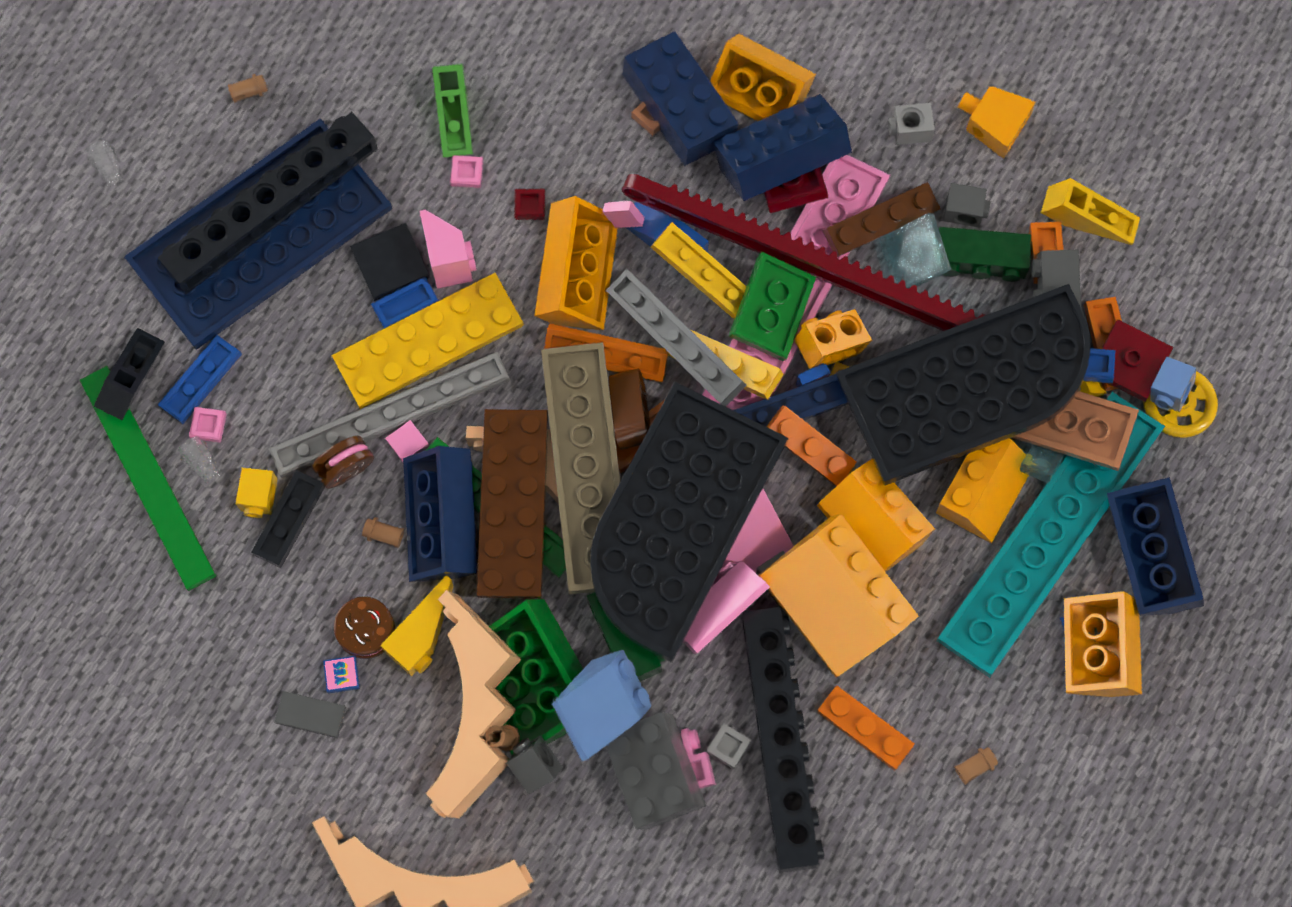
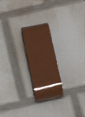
[608,368,651,450]

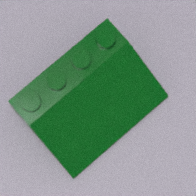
[489,599,583,755]

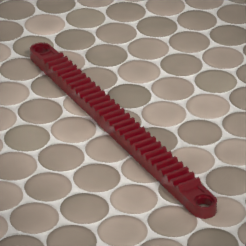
[621,174,985,331]

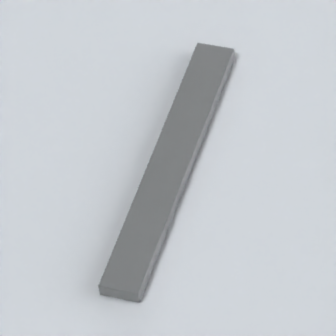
[269,352,510,478]

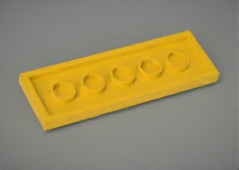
[332,273,524,410]

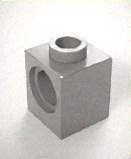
[888,103,935,145]

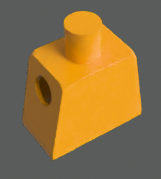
[958,86,1036,158]

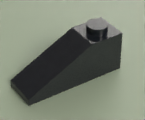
[94,328,165,420]

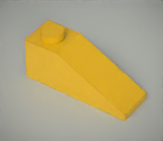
[1041,178,1140,245]
[380,575,454,676]

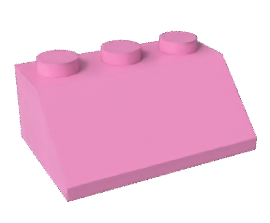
[683,560,770,654]

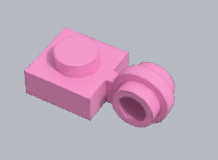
[680,728,716,789]

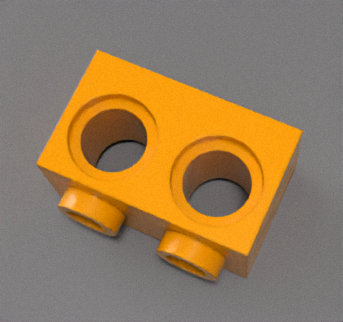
[794,309,872,369]

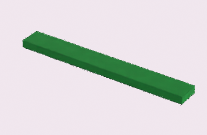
[80,366,217,591]

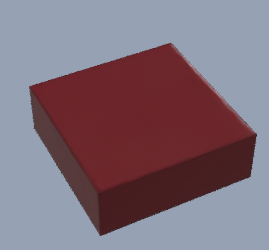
[515,189,545,220]

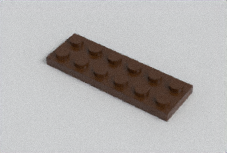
[477,409,548,599]

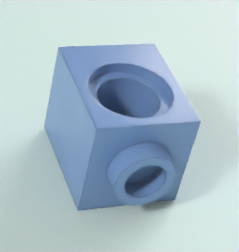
[1150,357,1196,412]

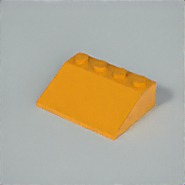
[758,514,919,677]

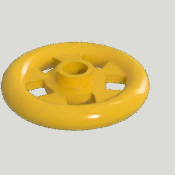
[1143,371,1218,438]

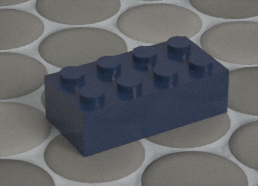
[622,31,739,166]
[713,94,852,201]

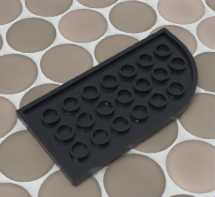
[836,284,1090,486]
[590,382,788,663]

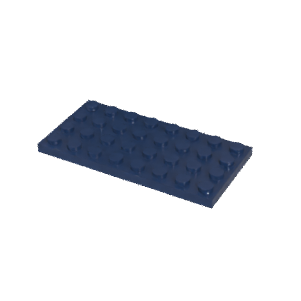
[124,118,393,350]

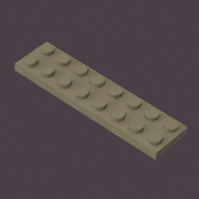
[541,342,620,595]

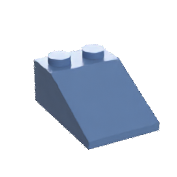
[552,649,652,761]

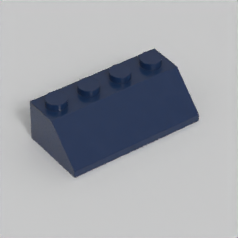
[403,446,478,582]
[1107,477,1204,616]

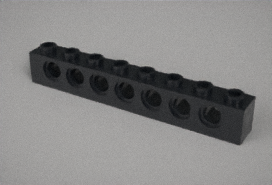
[157,112,378,294]
[742,607,824,873]

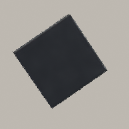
[350,223,430,301]

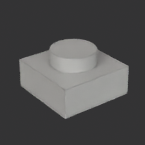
[706,723,751,769]

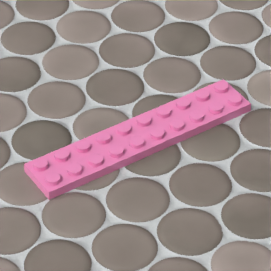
[702,155,890,410]

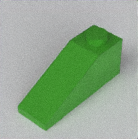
[432,63,473,157]

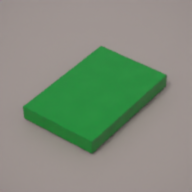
[729,252,816,361]

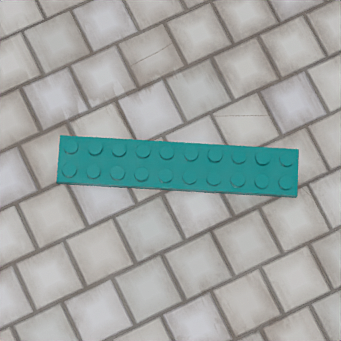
[936,392,1165,678]

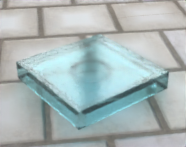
[879,213,951,289]

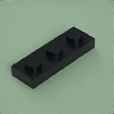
[251,470,325,568]

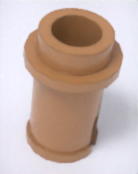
[228,73,268,103]
[362,517,405,548]
[485,725,520,751]
[954,747,998,785]

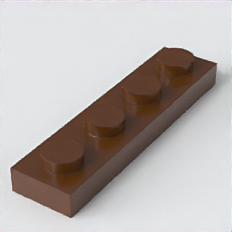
[823,182,941,257]

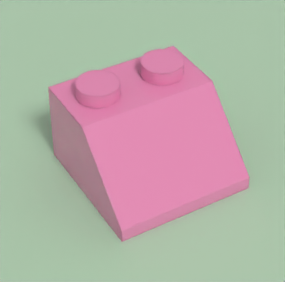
[420,210,477,289]

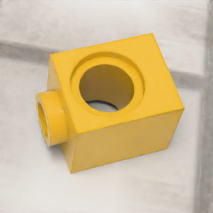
[235,468,278,518]

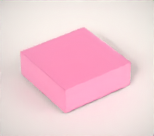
[450,155,483,188]
[603,201,645,228]
[189,407,227,443]
[385,420,429,462]

